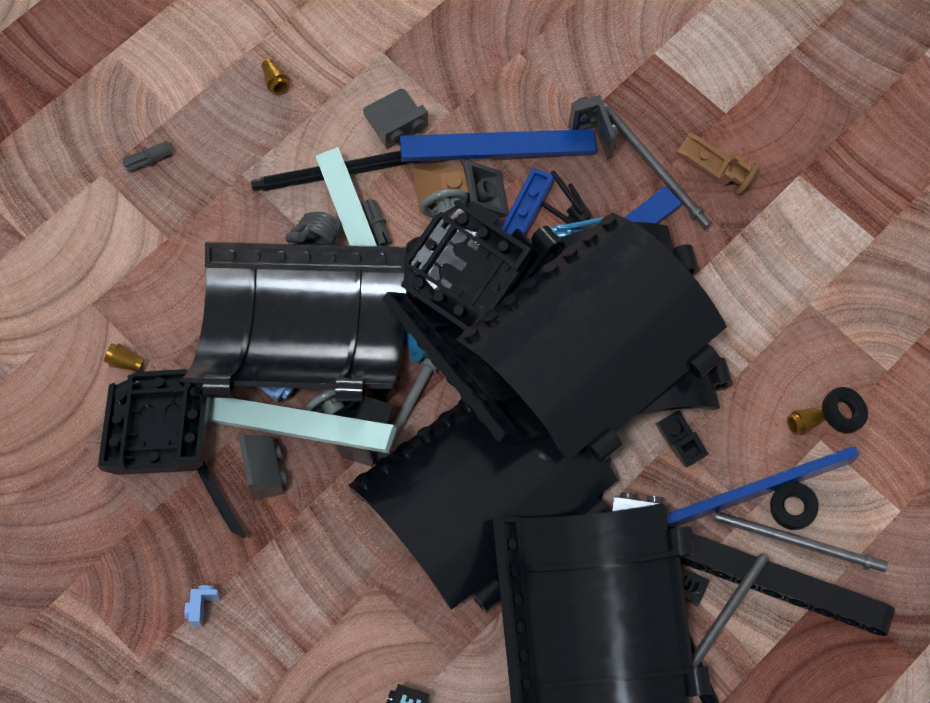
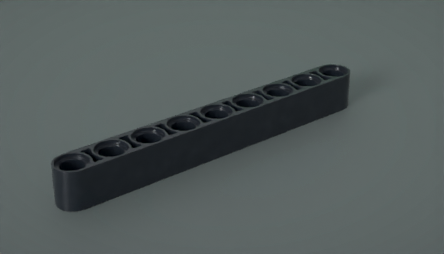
[668,527,895,636]

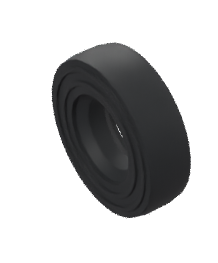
[822,387,868,434]
[770,482,819,530]

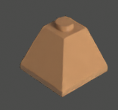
[412,160,469,213]

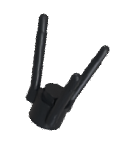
[542,171,592,228]

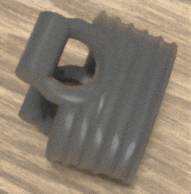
[285,212,341,245]

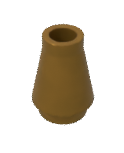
[261,59,290,95]
[104,343,145,372]
[787,406,826,435]

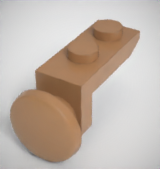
[676,133,759,194]

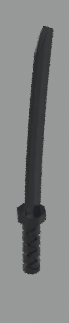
[197,461,246,538]

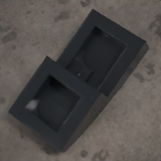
[655,410,708,468]

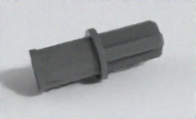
[123,140,173,172]
[362,199,393,246]

